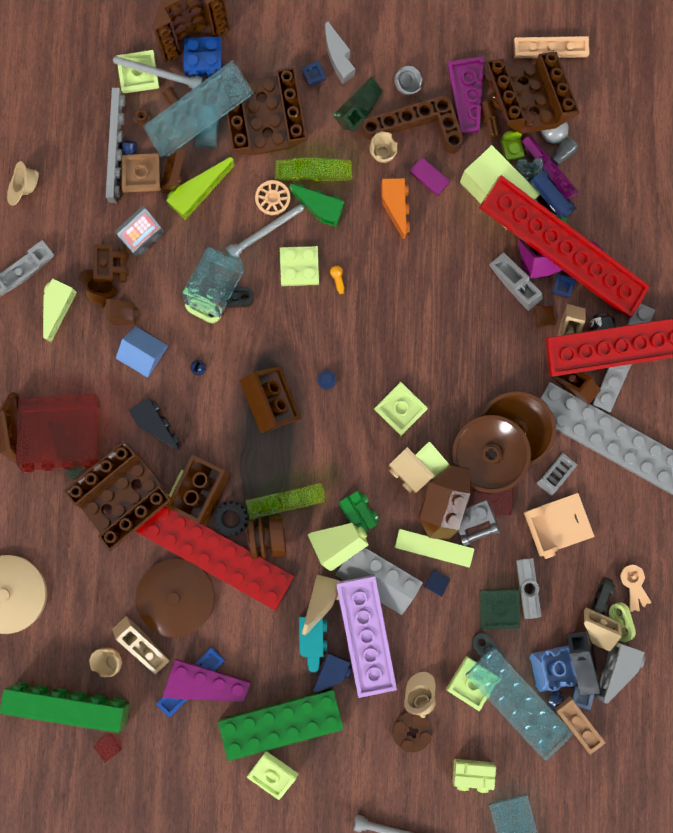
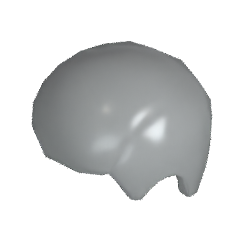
[394,66,423,95]
[540,122,569,144]

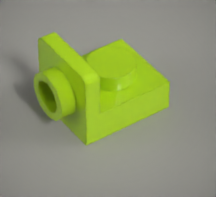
[501,130,525,162]

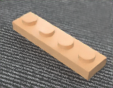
[513,36,589,59]

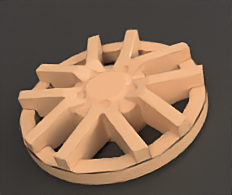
[255,180,290,215]

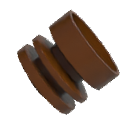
[247,515,286,559]

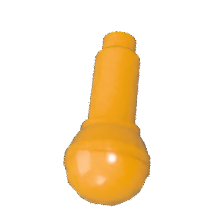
[330,265,344,295]

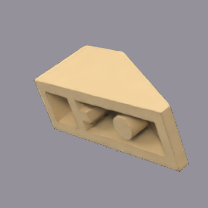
[302,575,340,635]
[112,616,170,675]

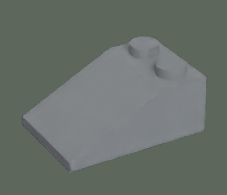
[594,642,645,704]

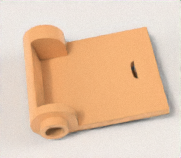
[524,493,594,559]

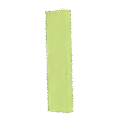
[394,529,474,568]

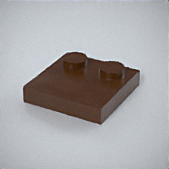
[160,148,185,194]

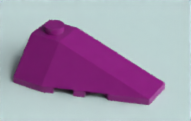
[518,239,604,278]

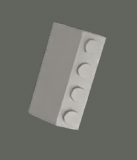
[336,548,423,615]

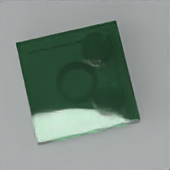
[479,588,520,630]

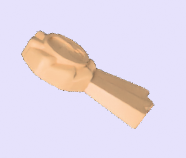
[620,565,651,612]

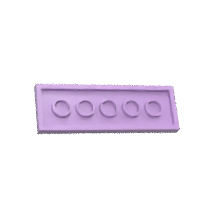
[336,575,397,698]

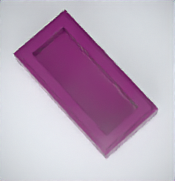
[409,157,450,197]

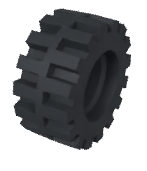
[214,501,249,536]

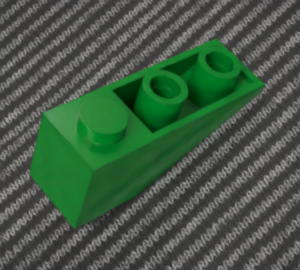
[290,184,344,227]

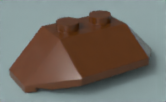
[0,392,32,470]
[418,465,470,541]

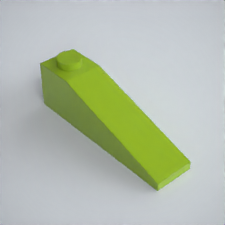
[166,157,235,220]

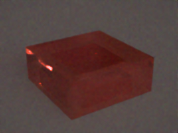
[94,733,122,763]

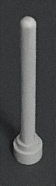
[113,56,203,92]
[225,204,305,261]
[353,814,413,833]

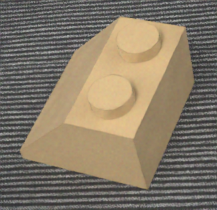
[388,447,435,493]

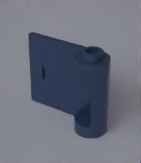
[530,170,577,218]

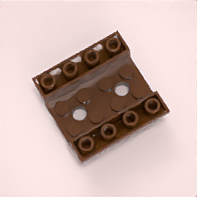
[152,0,231,62]
[485,51,580,134]
[220,67,307,155]
[64,441,172,552]

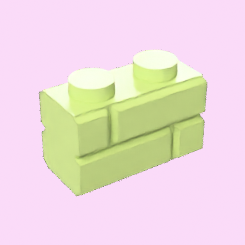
[452,759,496,793]

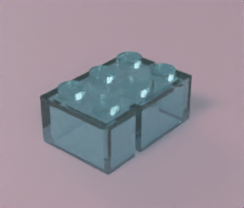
[182,247,244,317]

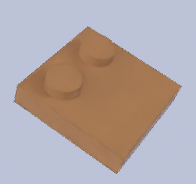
[122,153,161,193]

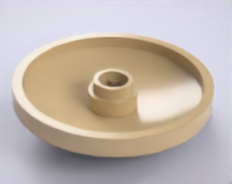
[0,555,47,634]

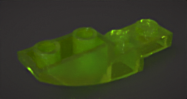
[275,158,352,181]
[245,483,326,519]

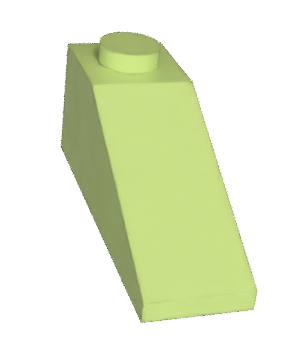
[43,279,77,342]

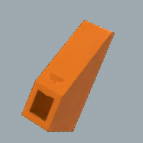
[381,178,410,239]

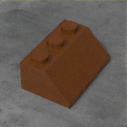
[240,366,301,433]
[166,455,231,526]

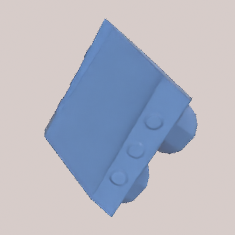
[529,645,578,692]

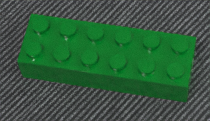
[0,682,130,733]
[218,687,344,761]

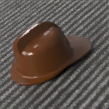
[79,270,117,308]

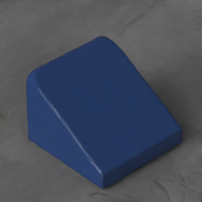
[424,570,450,597]

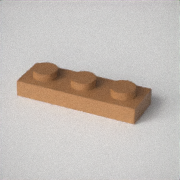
[554,697,605,755]

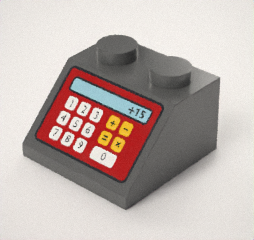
[114,206,164,257]

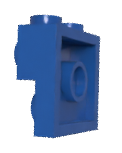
[183,37,223,78]

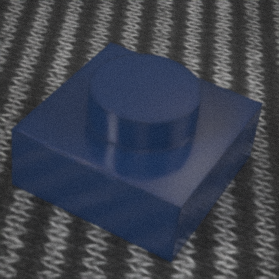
[302,61,326,87]
[551,274,576,299]

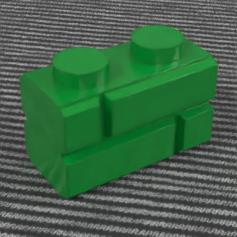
[338,491,379,532]

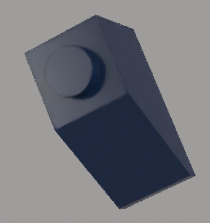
[313,652,352,692]

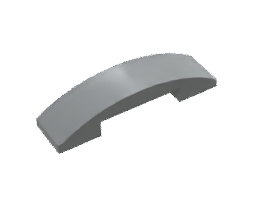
[0,240,54,296]

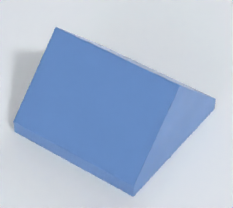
[116,326,168,378]

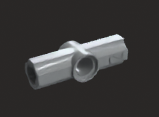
[516,558,542,619]

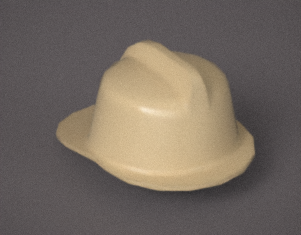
[7,161,39,206]
[404,672,436,718]

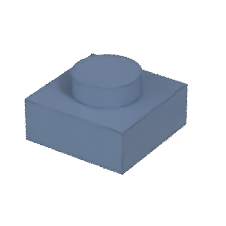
[571,685,594,710]

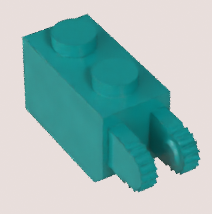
[299,616,327,673]

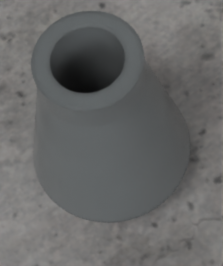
[551,137,579,166]

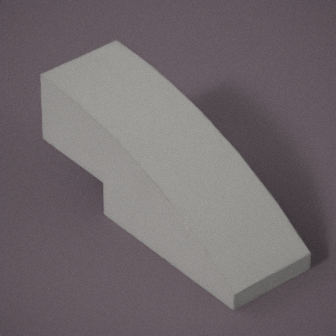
[325,22,355,85]
[489,253,543,311]

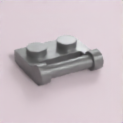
[459,500,501,546]

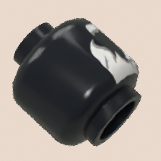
[590,313,616,331]

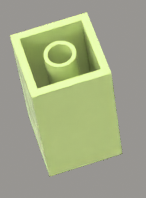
[460,145,540,230]

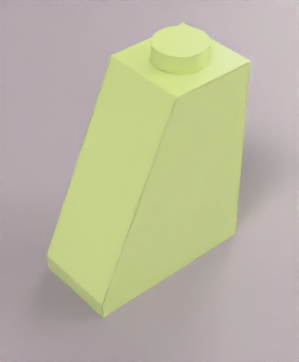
[415,442,449,479]
[308,523,369,571]

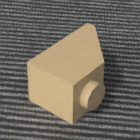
[557,304,586,336]
[584,608,622,651]

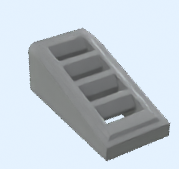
[537,453,577,495]

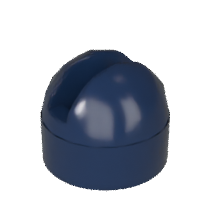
[122,141,137,155]
[190,360,206,376]

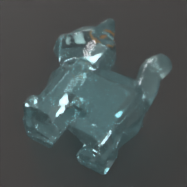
[514,158,543,184]

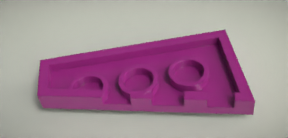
[447,56,484,135]
[522,136,580,199]
[162,658,250,702]

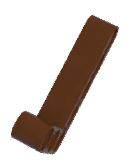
[362,96,463,153]

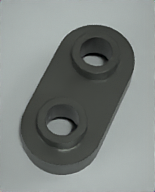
[216,287,255,308]
[591,577,615,614]
[472,632,505,669]

